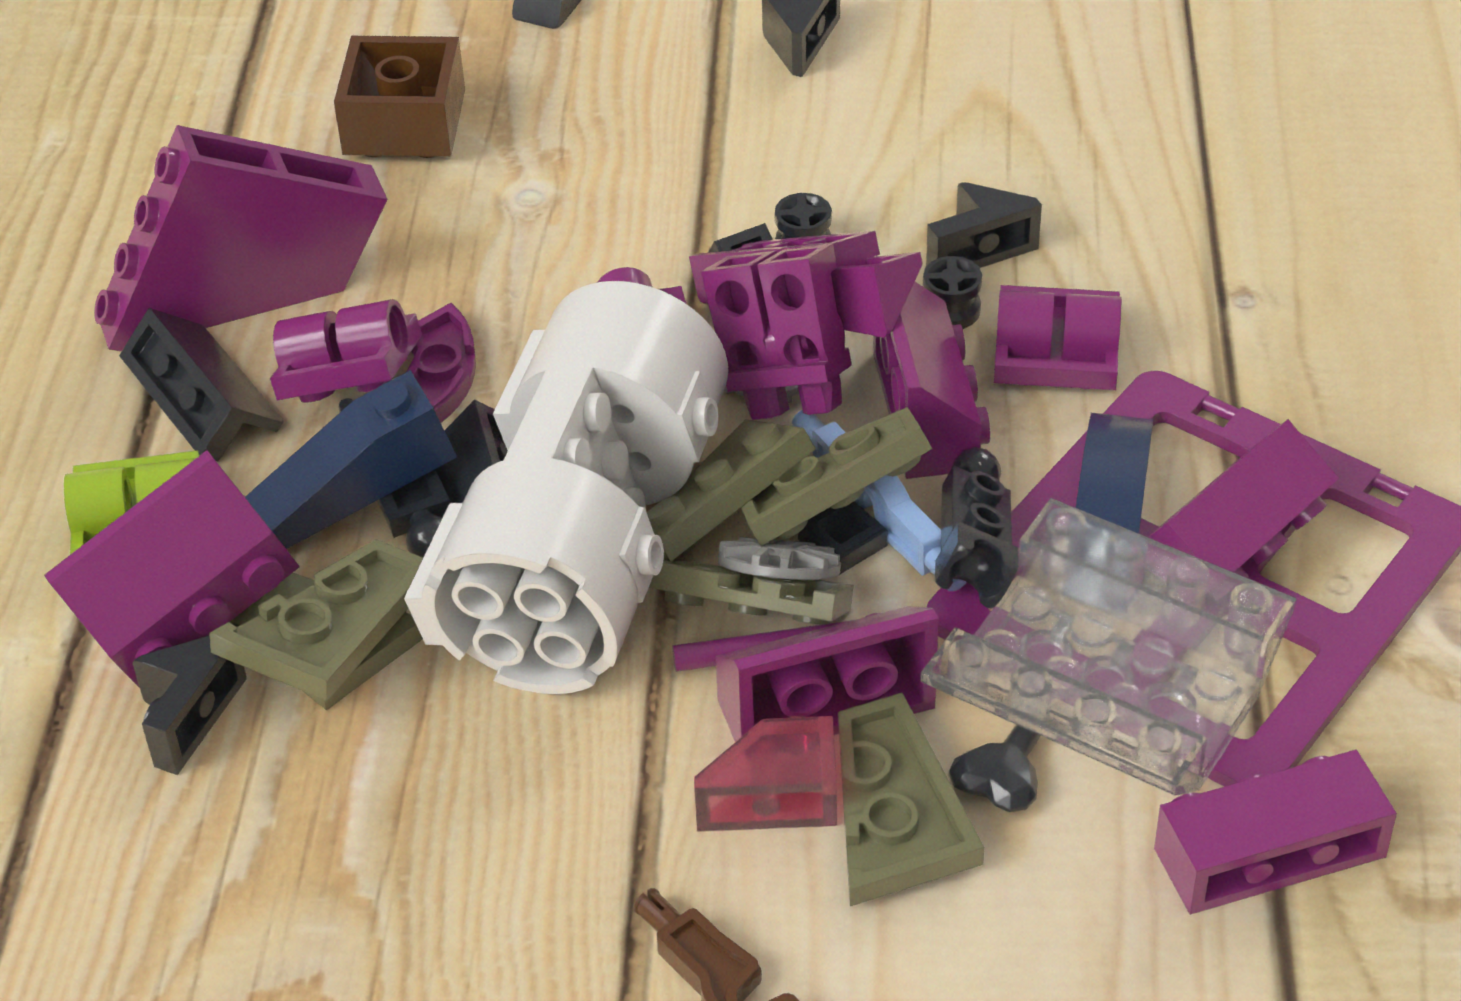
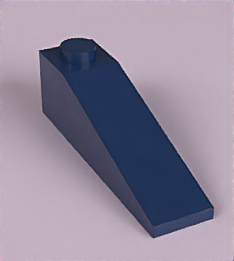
[245,370,457,549]

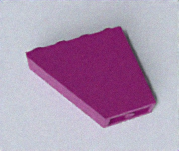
[94,125,388,351]

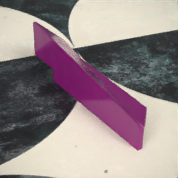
[689,231,923,338]

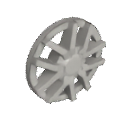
[718,537,841,580]

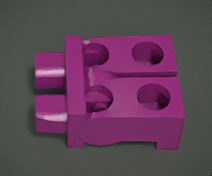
[700,244,852,420]

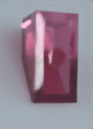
[694,716,837,832]

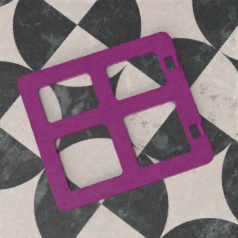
[927,371,1461,787]

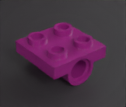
[994,285,1122,390]
[270,299,422,403]

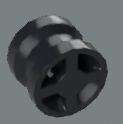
[774,193,832,239]
[923,256,982,329]

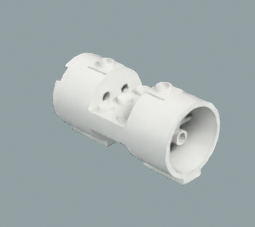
[404,281,728,694]

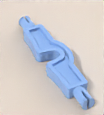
[792,410,966,591]

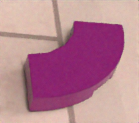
[406,303,476,423]

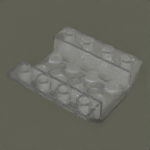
[921,498,1296,796]

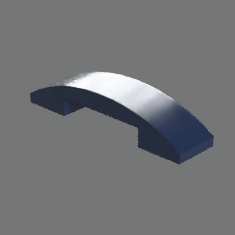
[1063,412,1153,611]

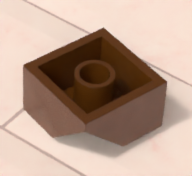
[334,35,465,158]

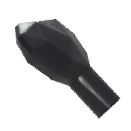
[948,716,1043,812]

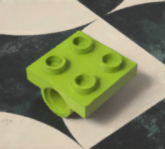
[64,450,200,555]

